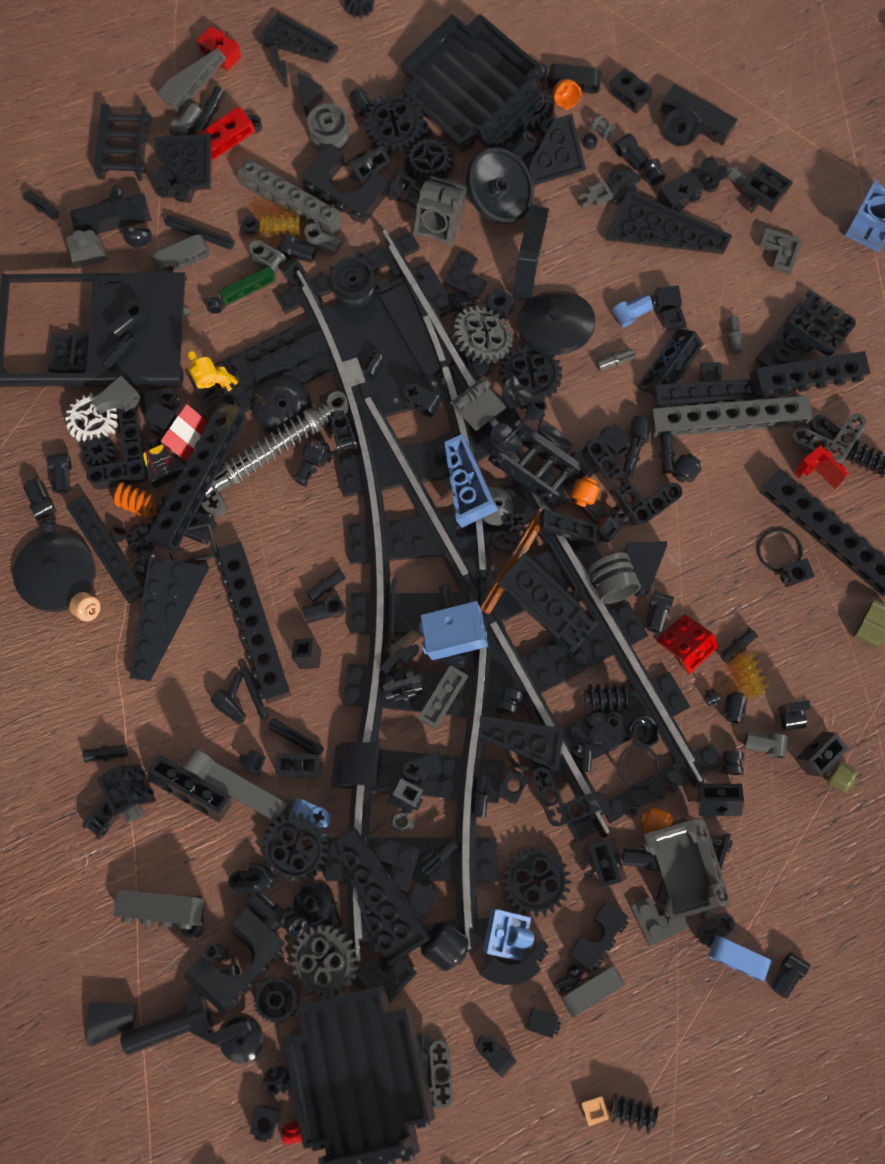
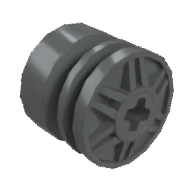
[588,553,641,604]

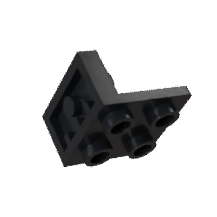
[97,764,156,817]

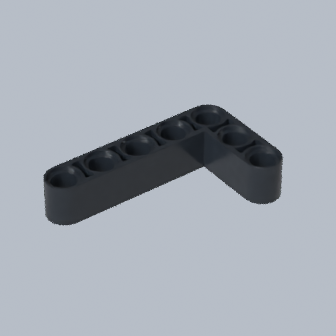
[512,205,549,300]
[86,404,148,490]
[583,439,683,525]

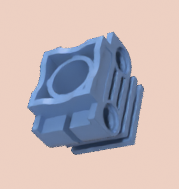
[845,179,885,252]

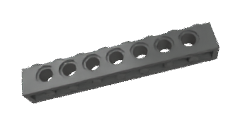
[650,394,813,438]

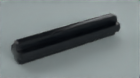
[268,718,324,756]

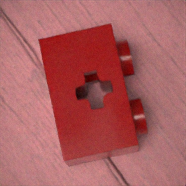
[197,26,241,71]

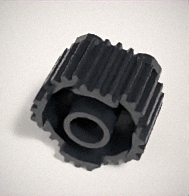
[254,977,300,1023]

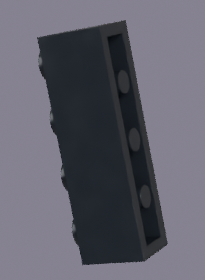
[660,84,738,146]
[69,193,152,234]

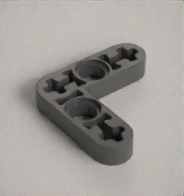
[792,413,866,463]
[429,1040,453,1109]

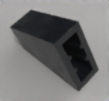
[624,541,667,597]

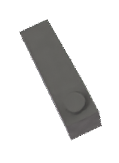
[157,48,226,114]

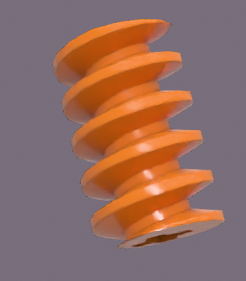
[113,482,159,519]

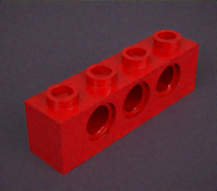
[198,106,255,161]

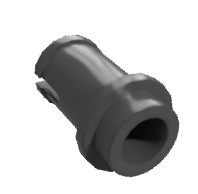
[726,166,748,189]

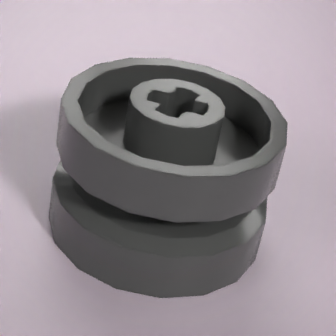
[308,103,350,152]

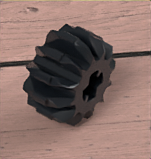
[344,0,375,20]
[82,436,117,467]

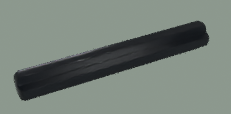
[164,215,235,250]

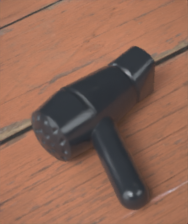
[210,673,246,726]

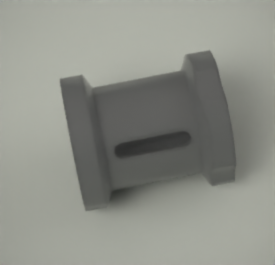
[590,115,615,140]

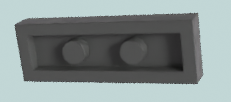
[418,665,468,730]

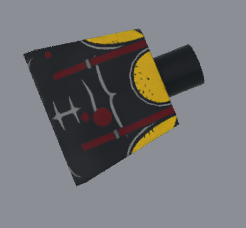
[143,438,185,488]

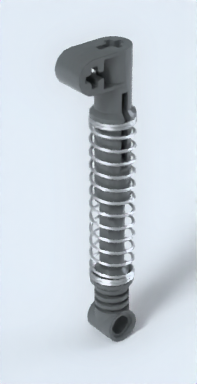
[201,391,349,518]

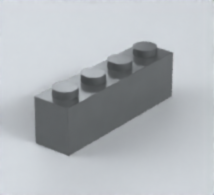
[113,890,204,930]

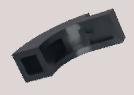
[479,940,549,985]

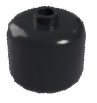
[421,921,469,971]

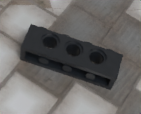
[147,754,231,823]

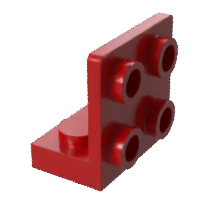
[793,445,849,489]
[657,614,718,674]

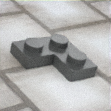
[759,228,802,275]
[630,897,689,946]

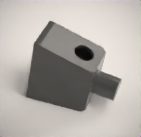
[66,230,108,269]

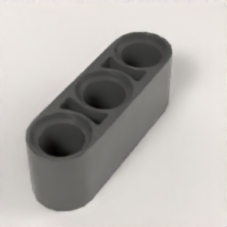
[152,235,210,272]
[561,965,626,1018]

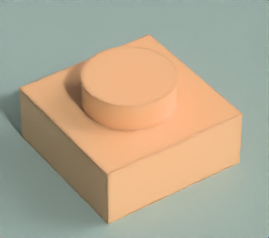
[581,1096,610,1126]

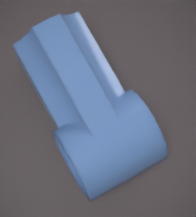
[612,294,654,327]

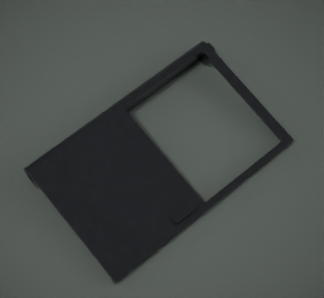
[0,272,187,387]

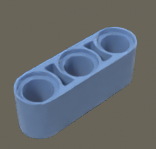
[708,936,771,982]

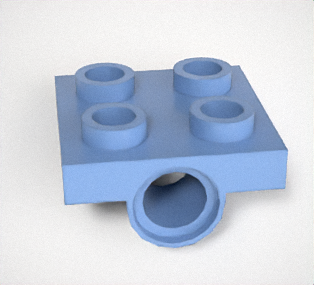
[482,909,534,961]

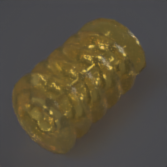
[260,211,301,237]
[732,653,770,699]

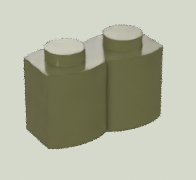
[853,600,885,649]

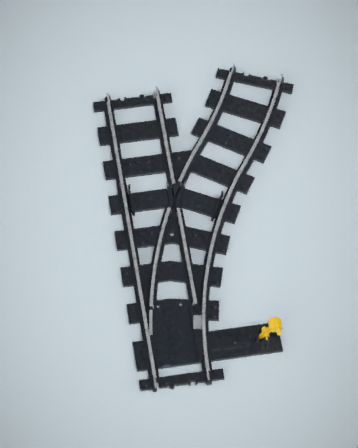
[187,228,723,964]

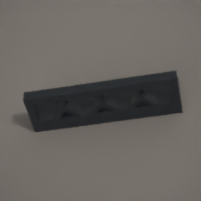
[637,329,704,399]

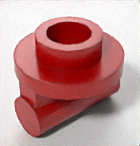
[281,1121,302,1145]

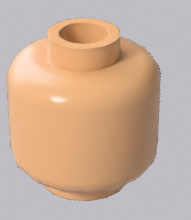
[69,592,100,622]

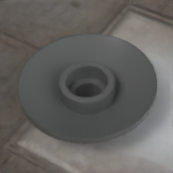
[482,487,514,526]

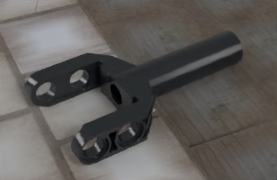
[120,966,257,1055]

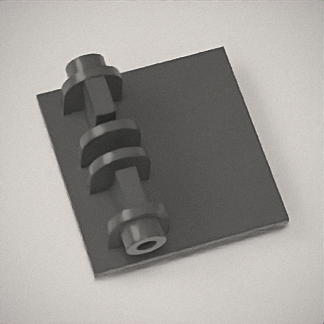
[450,379,506,431]

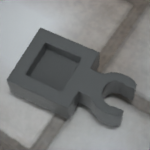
[578,181,613,209]

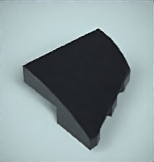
[87,1002,137,1046]

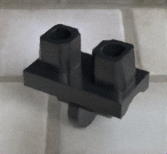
[383,669,423,705]

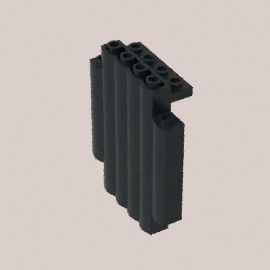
[400,13,545,152]
[282,985,436,1164]

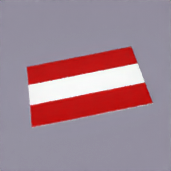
[161,404,215,461]

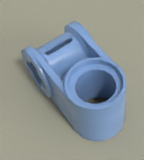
[288,798,331,828]

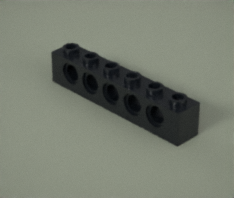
[749,351,870,398]

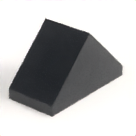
[297,74,324,116]

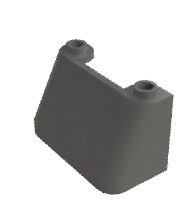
[644,819,730,921]

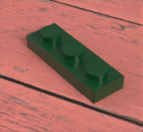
[219,266,276,306]

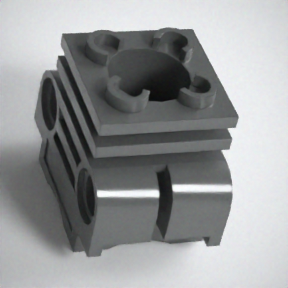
[413,176,467,247]

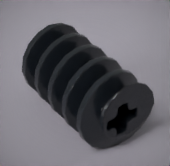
[846,440,885,478]
[584,684,628,711]
[609,1093,659,1134]

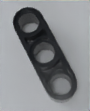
[547,63,602,94]

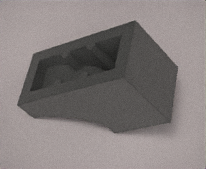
[91,376,141,414]

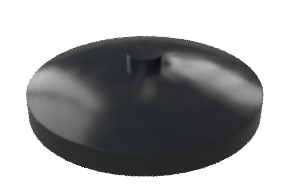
[466,148,534,224]
[518,291,595,355]
[13,533,96,612]

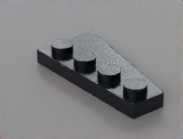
[257,13,338,63]

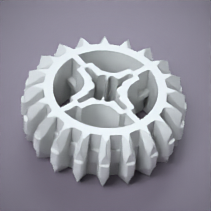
[65,393,119,445]

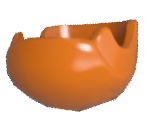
[552,79,582,110]

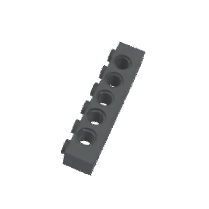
[237,159,343,236]

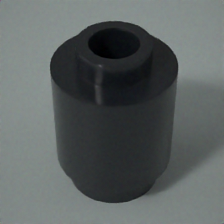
[349,88,374,117]
[629,415,650,446]
[724,692,748,724]

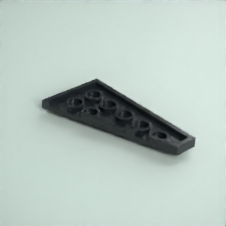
[605,190,732,254]
[129,557,210,681]

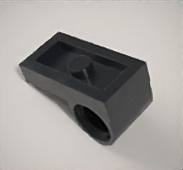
[779,700,811,731]

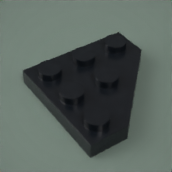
[527,114,586,186]
[155,134,212,190]

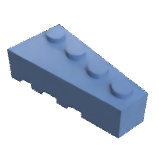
[444,434,498,528]

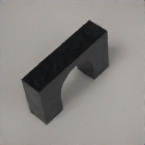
[302,144,390,224]
[184,908,285,1014]

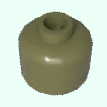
[825,761,859,793]

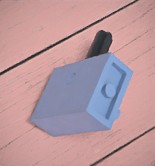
[419,584,488,660]

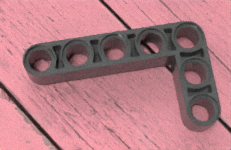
[182,747,288,822]

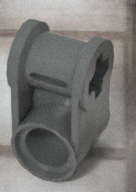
[249,240,286,275]

